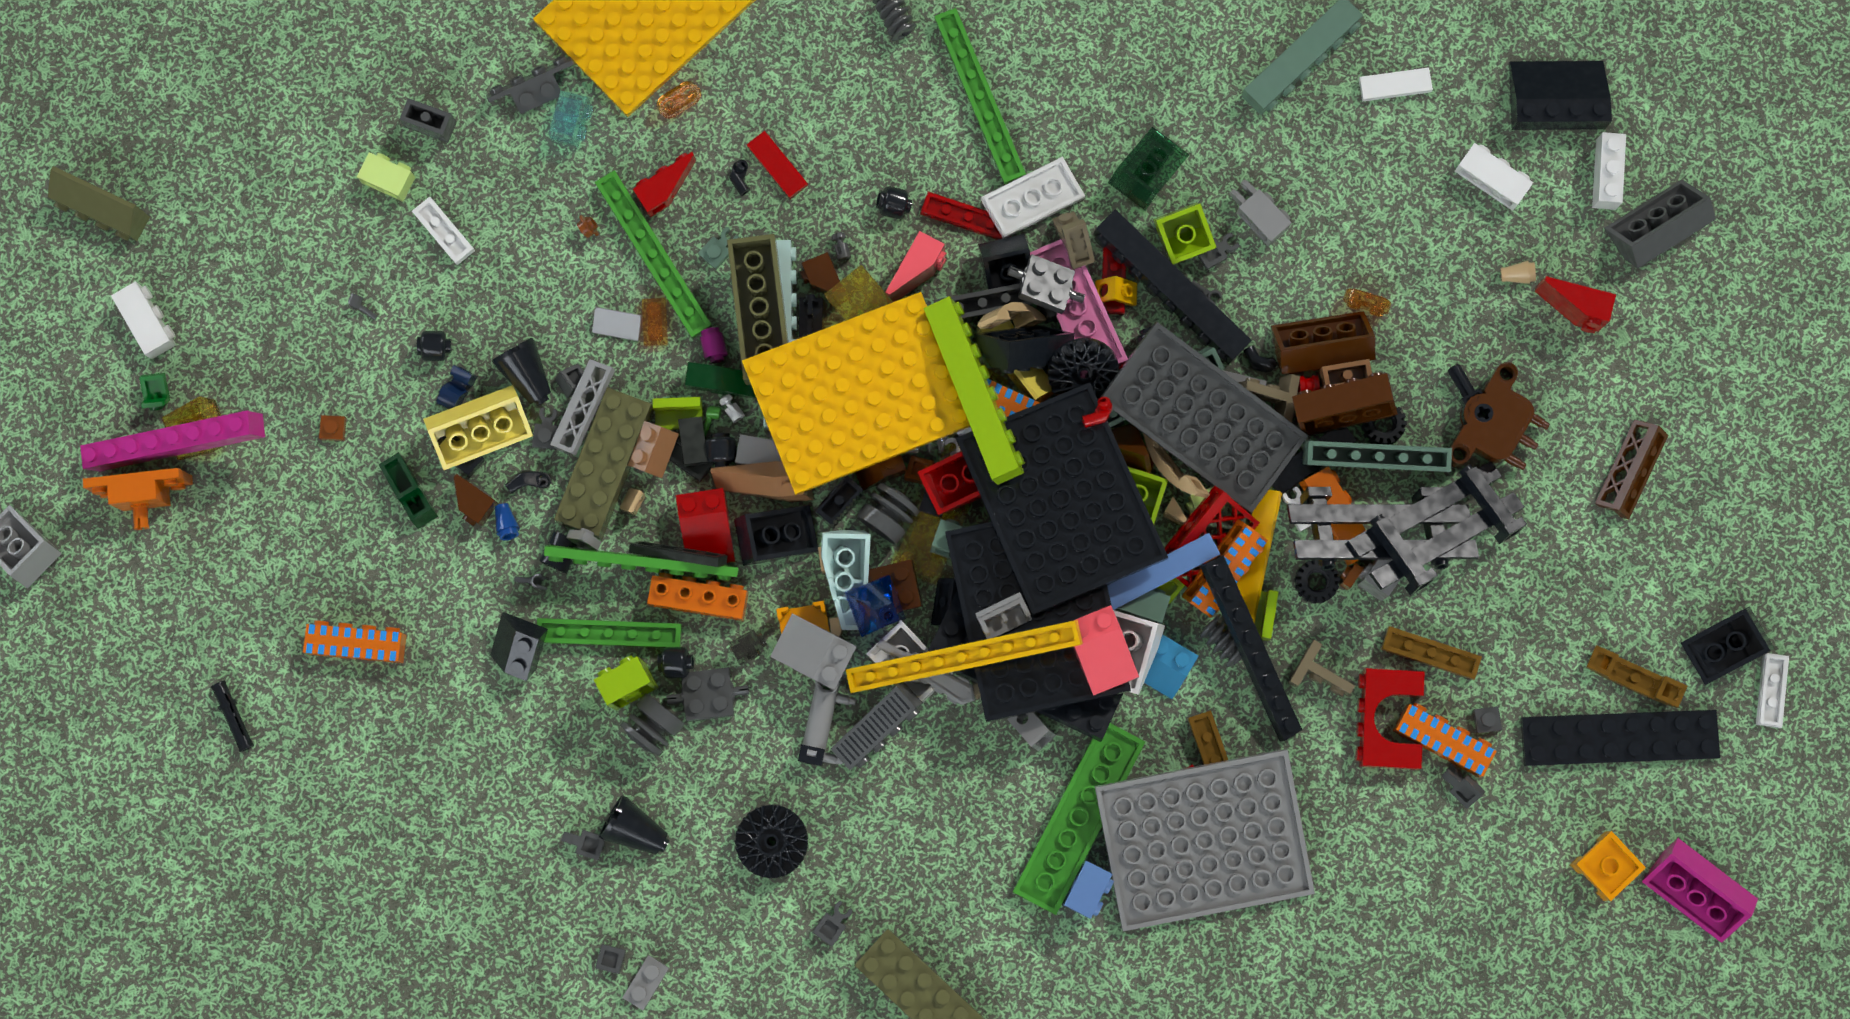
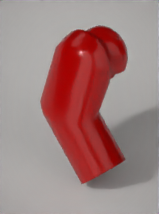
[1082,397,1113,428]

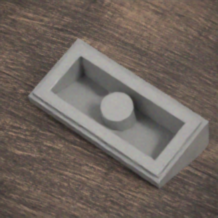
[592,307,643,342]

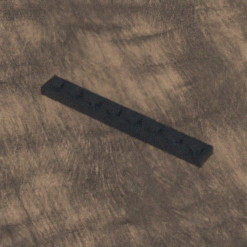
[1200,555,1302,741]

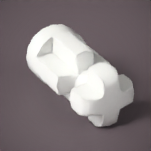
[719,394,745,423]

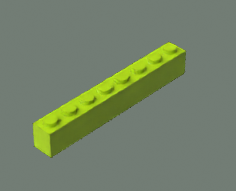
[924,296,1025,485]

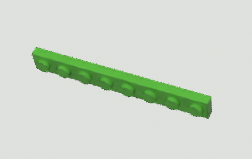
[934,8,1026,185]
[595,170,712,339]
[544,545,738,581]

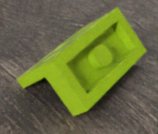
[653,397,703,430]
[1254,590,1279,641]

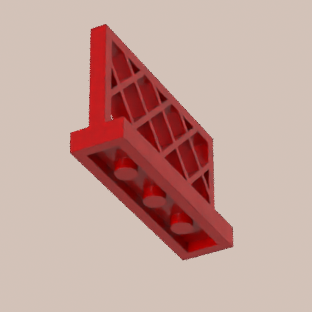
[1164,486,1260,588]

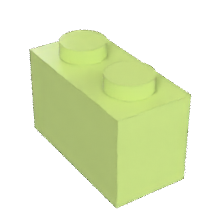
[357,152,415,202]

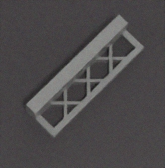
[550,359,615,456]

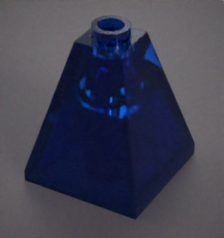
[845,575,906,637]

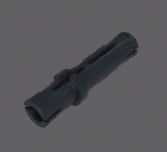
[211,680,254,752]

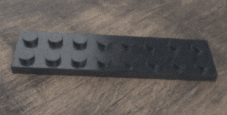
[1520,710,1720,766]

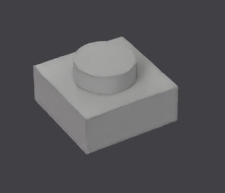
[566,528,601,551]

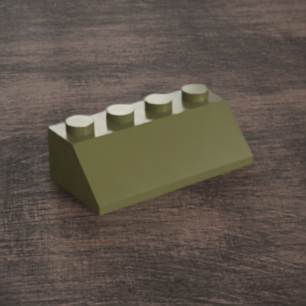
[48,166,150,242]

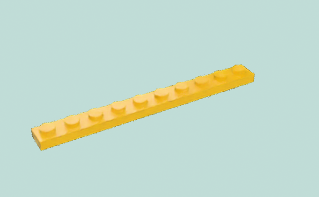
[845,620,1083,693]

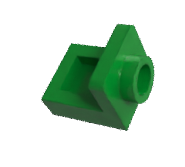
[139,373,170,411]

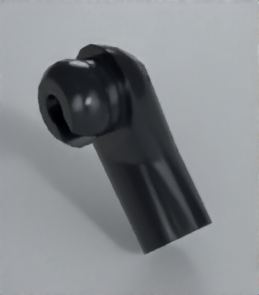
[729,159,750,196]
[1243,345,1277,373]

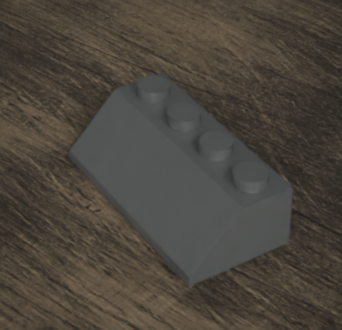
[1604,179,1716,268]

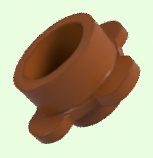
[577,215,599,238]

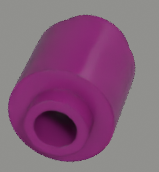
[700,327,728,364]

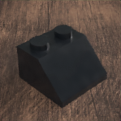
[978,234,1030,289]
[490,612,548,681]

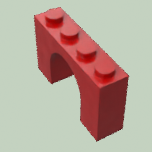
[1355,668,1425,770]

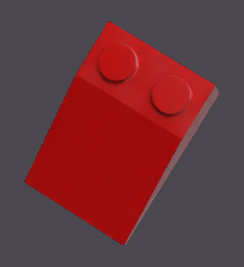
[1534,276,1616,333]
[917,451,981,516]
[676,488,736,563]

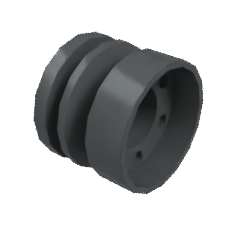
[856,483,920,545]
[620,693,685,757]

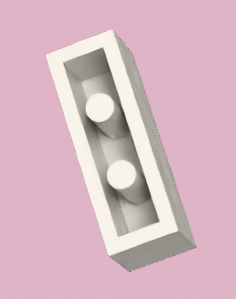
[1592,132,1626,210]
[1455,143,1533,211]
[111,281,176,359]

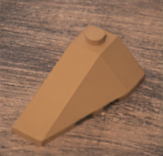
[711,461,814,502]

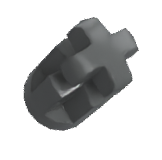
[832,232,851,261]

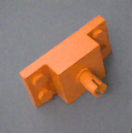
[83,468,193,530]

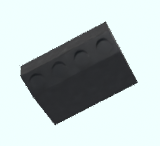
[1509,61,1612,130]

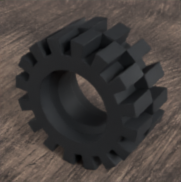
[1361,407,1407,445]
[1294,560,1340,604]

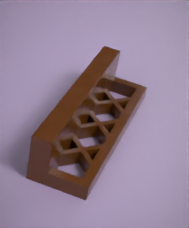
[1595,419,1669,520]

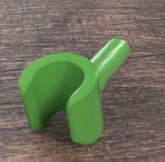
[703,406,721,437]

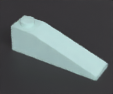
[821,530,871,630]

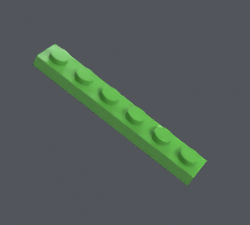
[537,618,682,648]

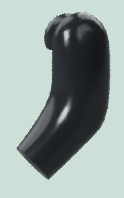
[505,470,551,493]

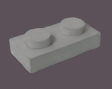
[622,955,670,1010]

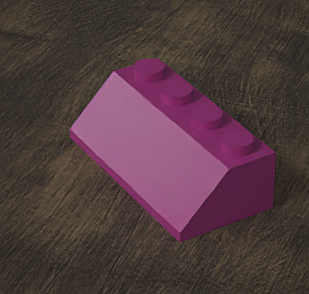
[1642,838,1758,943]

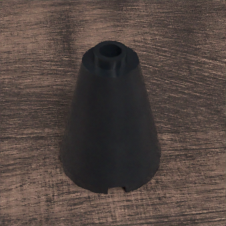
[492,338,551,406]
[599,795,670,855]

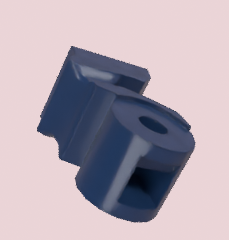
[436,365,478,409]

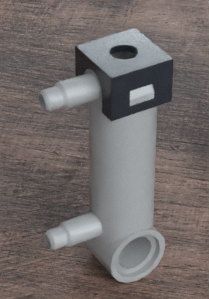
[798,681,856,767]

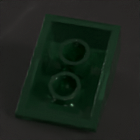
[1108,127,1190,211]

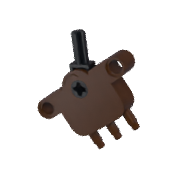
[1448,362,1550,470]

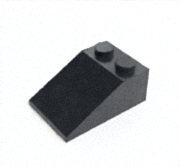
[734,505,818,566]
[1681,606,1775,685]

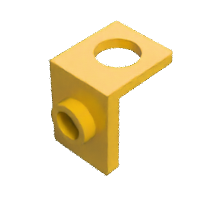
[1095,276,1137,306]

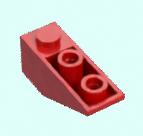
[633,152,696,218]

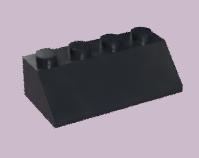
[974,325,1075,374]

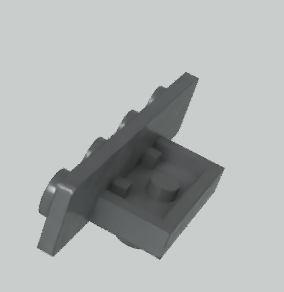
[486,56,574,114]

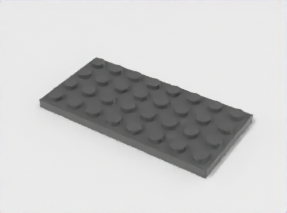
[1100,322,1308,513]

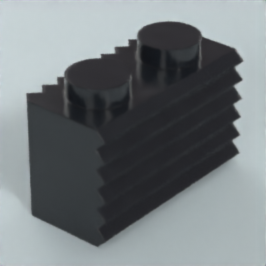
[815,475,864,528]

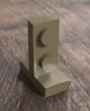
[1052,211,1095,269]
[1238,374,1300,423]
[1288,640,1355,697]

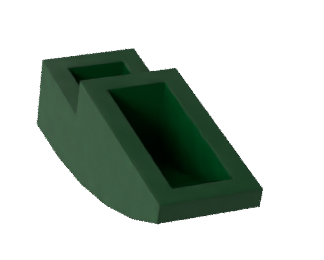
[685,362,756,398]
[379,452,439,529]

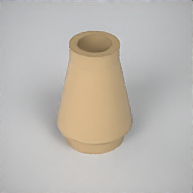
[1501,261,1536,284]

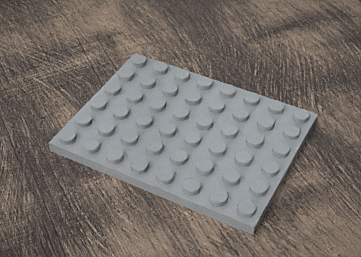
[1095,749,1315,931]

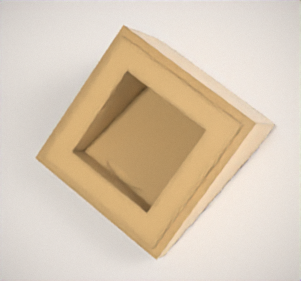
[620,488,645,516]
[1163,497,1187,526]

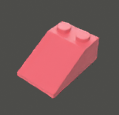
[885,231,947,304]
[1073,605,1139,696]

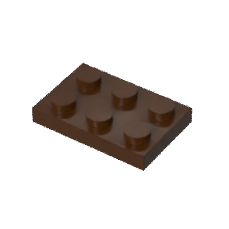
[866,559,923,620]

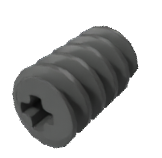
[872,0,917,41]
[1200,614,1242,668]

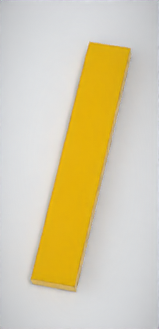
[1237,490,1282,623]

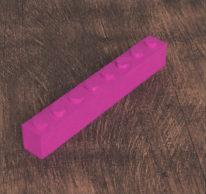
[80,411,265,471]

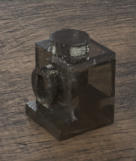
[728,629,767,666]

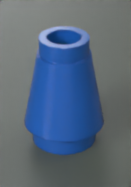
[495,503,520,541]

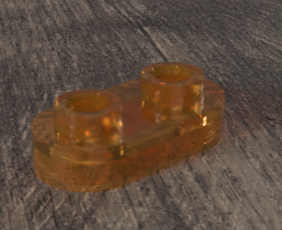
[656,81,701,119]
[1343,289,1391,317]

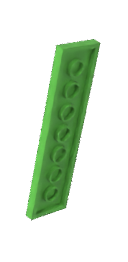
[1013,723,1145,915]

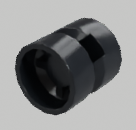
[539,531,580,574]

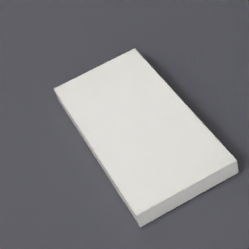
[981,157,1085,239]

